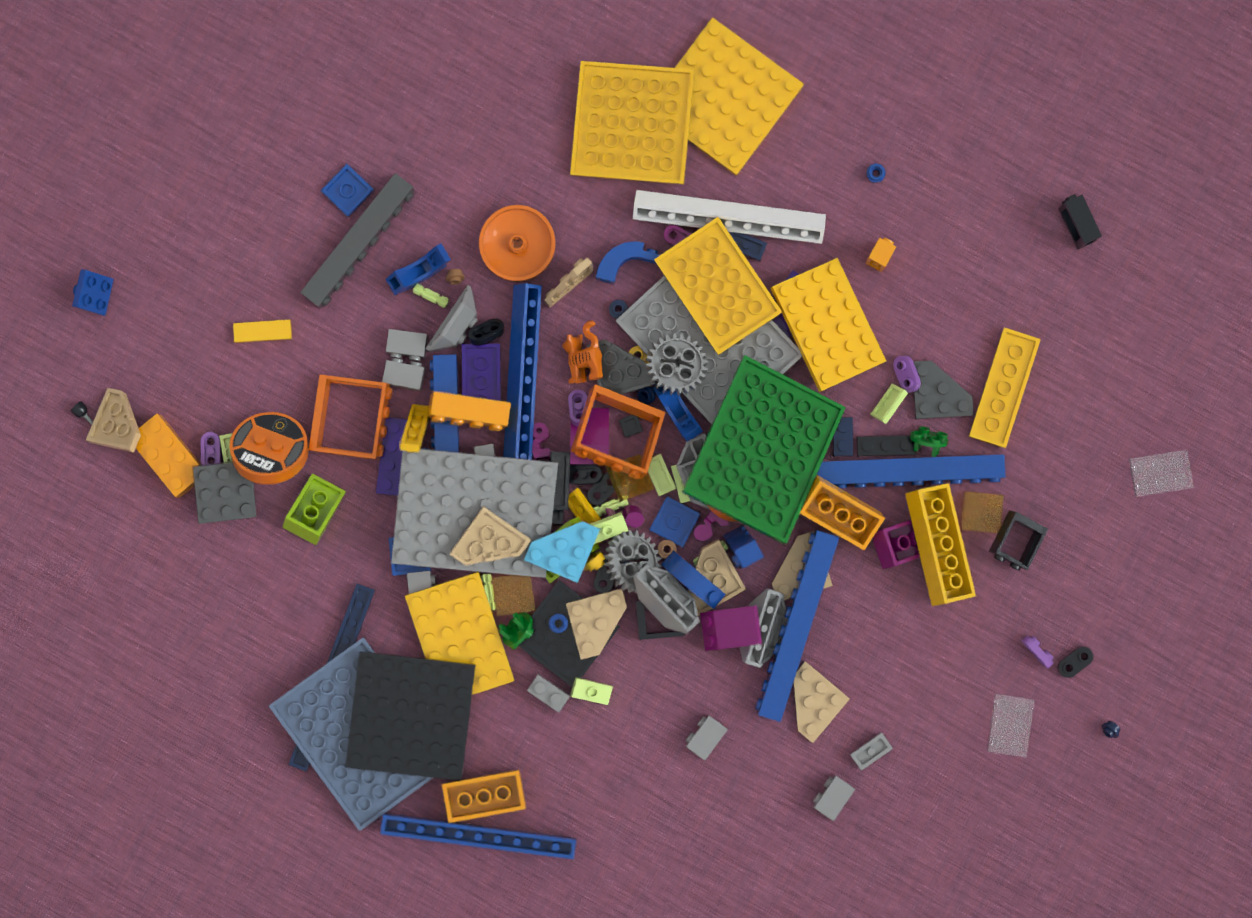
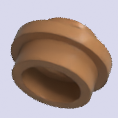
[446,269,465,285]
[657,540,677,559]

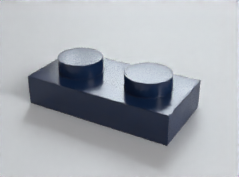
[730,232,767,262]
[833,417,853,456]

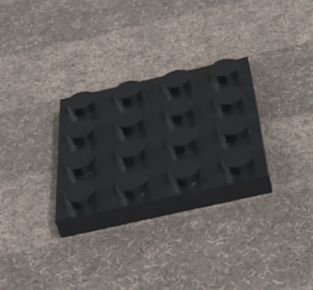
[518,580,620,687]

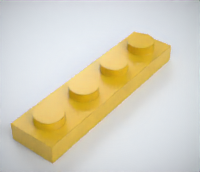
[400,404,429,452]

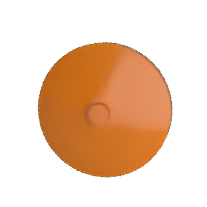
[479,205,556,282]

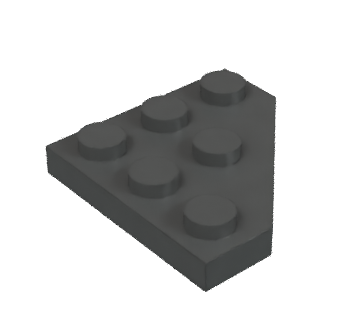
[587,340,657,395]
[913,361,974,419]

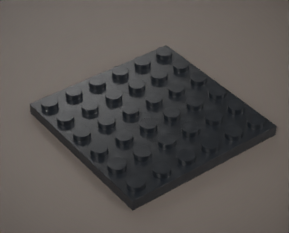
[345,651,476,781]

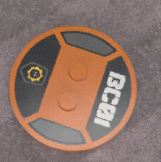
[230,412,309,484]

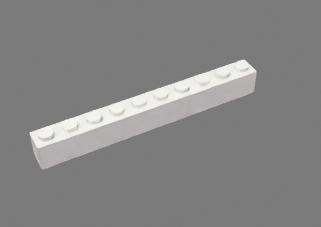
[633,190,826,244]

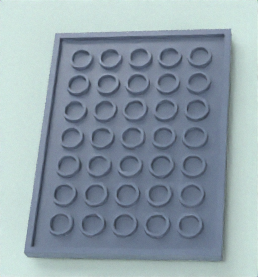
[269,637,433,831]

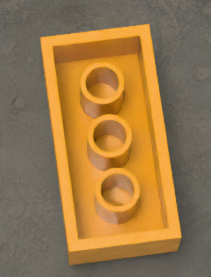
[427,391,511,432]
[136,413,202,498]
[800,475,885,550]
[442,769,526,823]

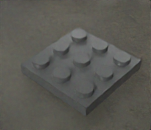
[192,462,256,524]

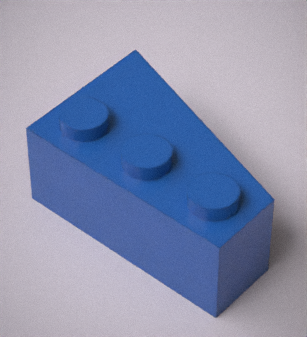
[723,525,764,569]

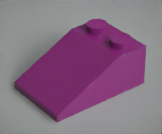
[570,408,609,465]
[872,519,920,569]
[700,605,762,651]

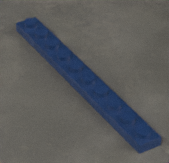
[288,583,375,772]

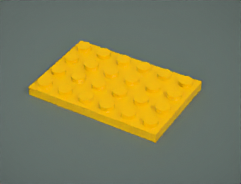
[654,217,782,355]
[770,258,886,392]
[405,572,515,695]

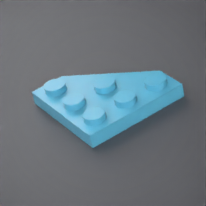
[524,521,600,583]

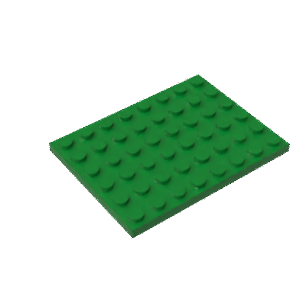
[682,355,846,544]

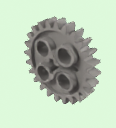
[645,333,708,396]
[604,530,662,593]

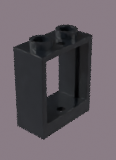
[1058,194,1102,250]
[989,510,1048,571]
[636,601,686,640]

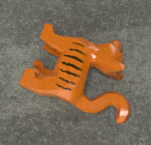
[562,320,603,384]

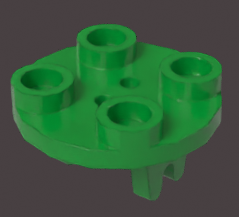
[910,426,948,457]
[498,612,533,649]

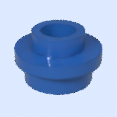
[866,164,886,183]
[549,614,568,633]

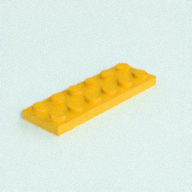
[968,327,1041,449]

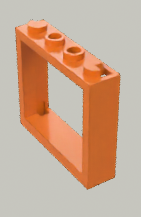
[308,374,393,461]
[570,384,666,479]

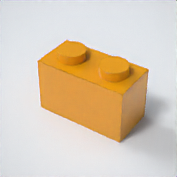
[865,237,896,272]

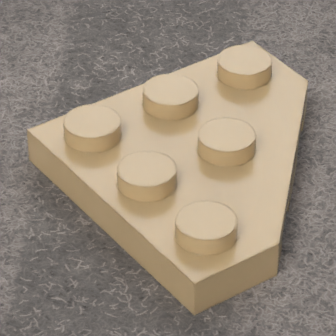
[544,257,594,308]
[86,388,141,453]
[449,506,531,565]
[772,531,833,600]
[688,539,746,616]
[566,589,627,660]
[793,661,850,743]

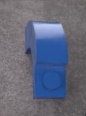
[596,242,660,284]
[385,243,451,295]
[652,385,703,442]
[661,550,726,609]

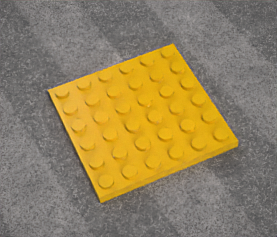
[675,17,804,176]
[570,61,695,185]

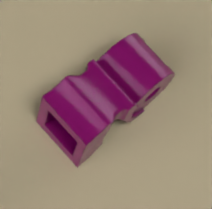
[532,422,551,460]
[605,505,644,528]
[693,511,729,542]

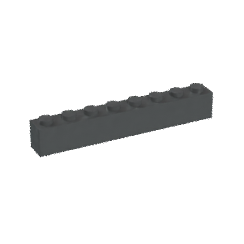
[300,173,415,309]

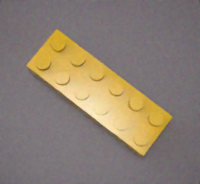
[905,483,976,606]

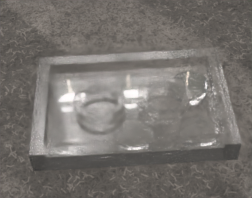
[1129,450,1194,497]
[987,694,1034,757]

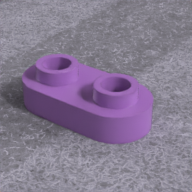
[893,355,921,393]
[568,390,589,426]
[201,432,221,465]
[1021,635,1054,669]

